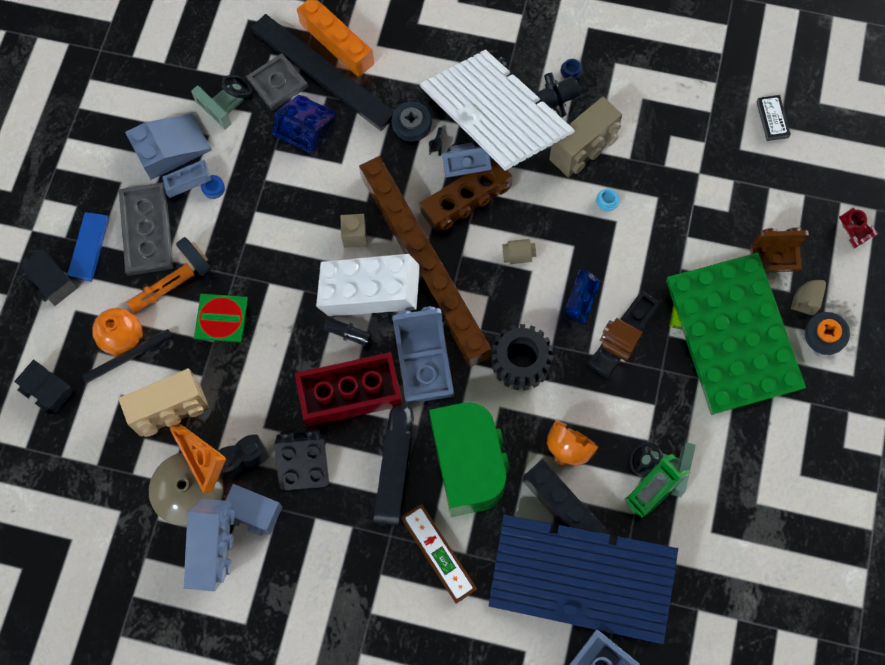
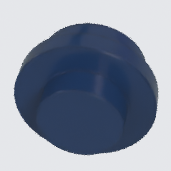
[560,59,583,80]

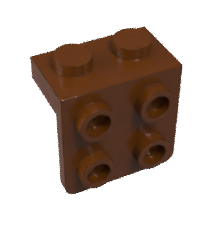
[750,227,809,273]

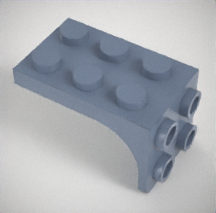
[392,307,454,404]

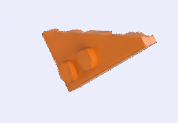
[170,424,226,493]

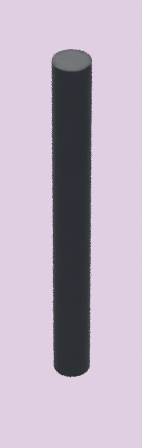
[82,329,173,383]

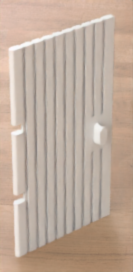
[420,50,575,171]

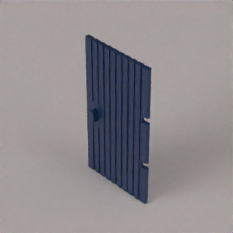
[488,515,679,644]

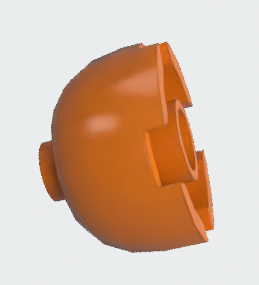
[92,307,143,356]
[547,420,598,467]

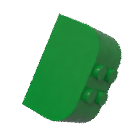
[429,402,509,517]

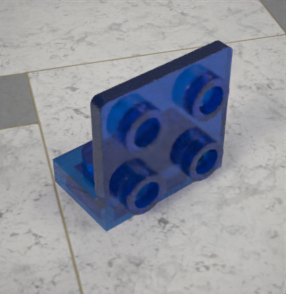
[272,95,336,153]

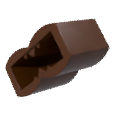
[600,317,643,362]

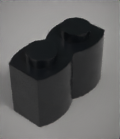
[14,359,75,413]
[218,434,269,479]

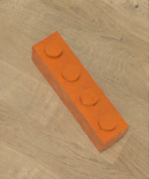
[297,0,374,78]

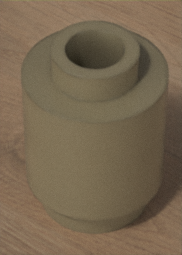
[502,239,536,264]

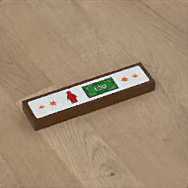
[401,504,477,604]

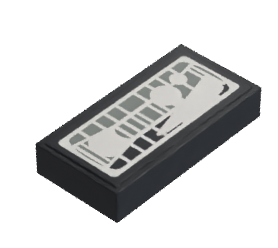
[756,95,791,141]

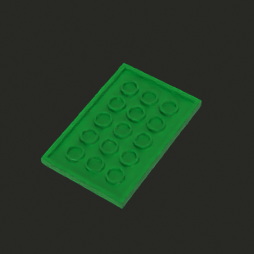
[666,252,806,415]

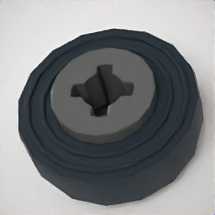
[391,101,432,142]

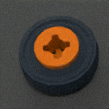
[805,312,850,355]

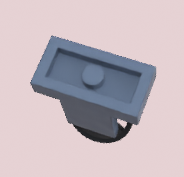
[441,141,492,177]

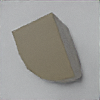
[791,280,826,316]

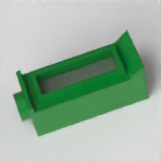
[625,454,690,518]

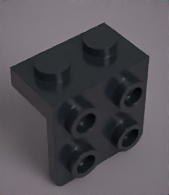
[274,428,329,490]

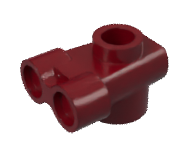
[839,207,878,249]

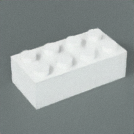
[316,254,420,316]

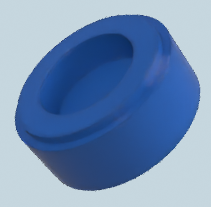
[201,175,225,199]

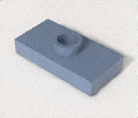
[163,160,211,198]

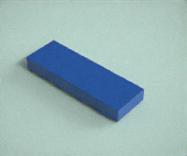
[67,212,109,282]

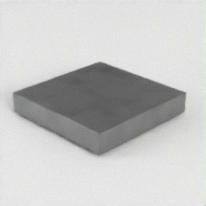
[246,53,308,111]

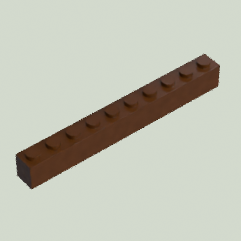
[359,156,492,368]

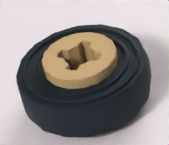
[176,237,211,276]

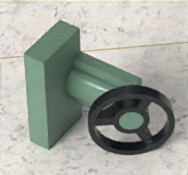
[191,75,252,130]
[629,442,696,497]

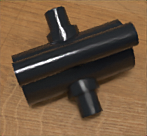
[534,72,580,118]

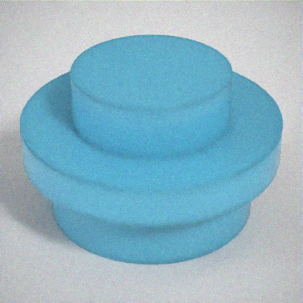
[596,189,619,211]

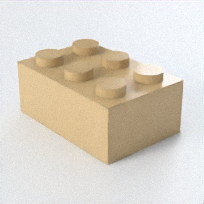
[118,368,209,437]

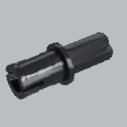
[324,317,372,347]

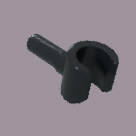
[429,127,444,156]

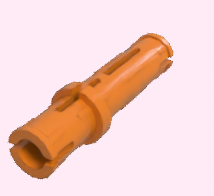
[126,263,194,314]

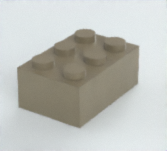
[549,97,623,177]

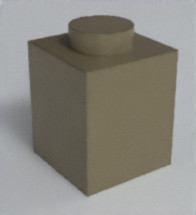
[341,214,367,248]

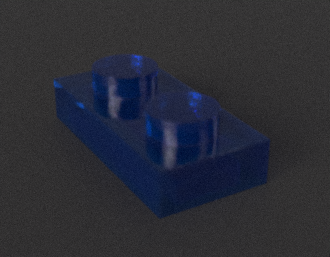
[564,270,601,323]

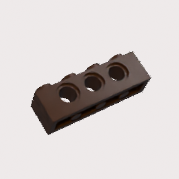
[420,158,512,233]

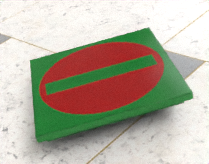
[194,294,248,343]

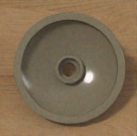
[149,453,224,526]

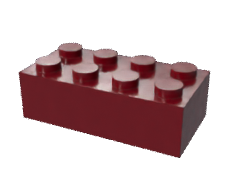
[295,352,402,427]

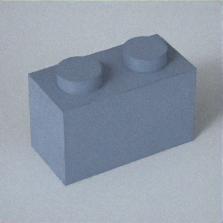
[225,484,282,536]

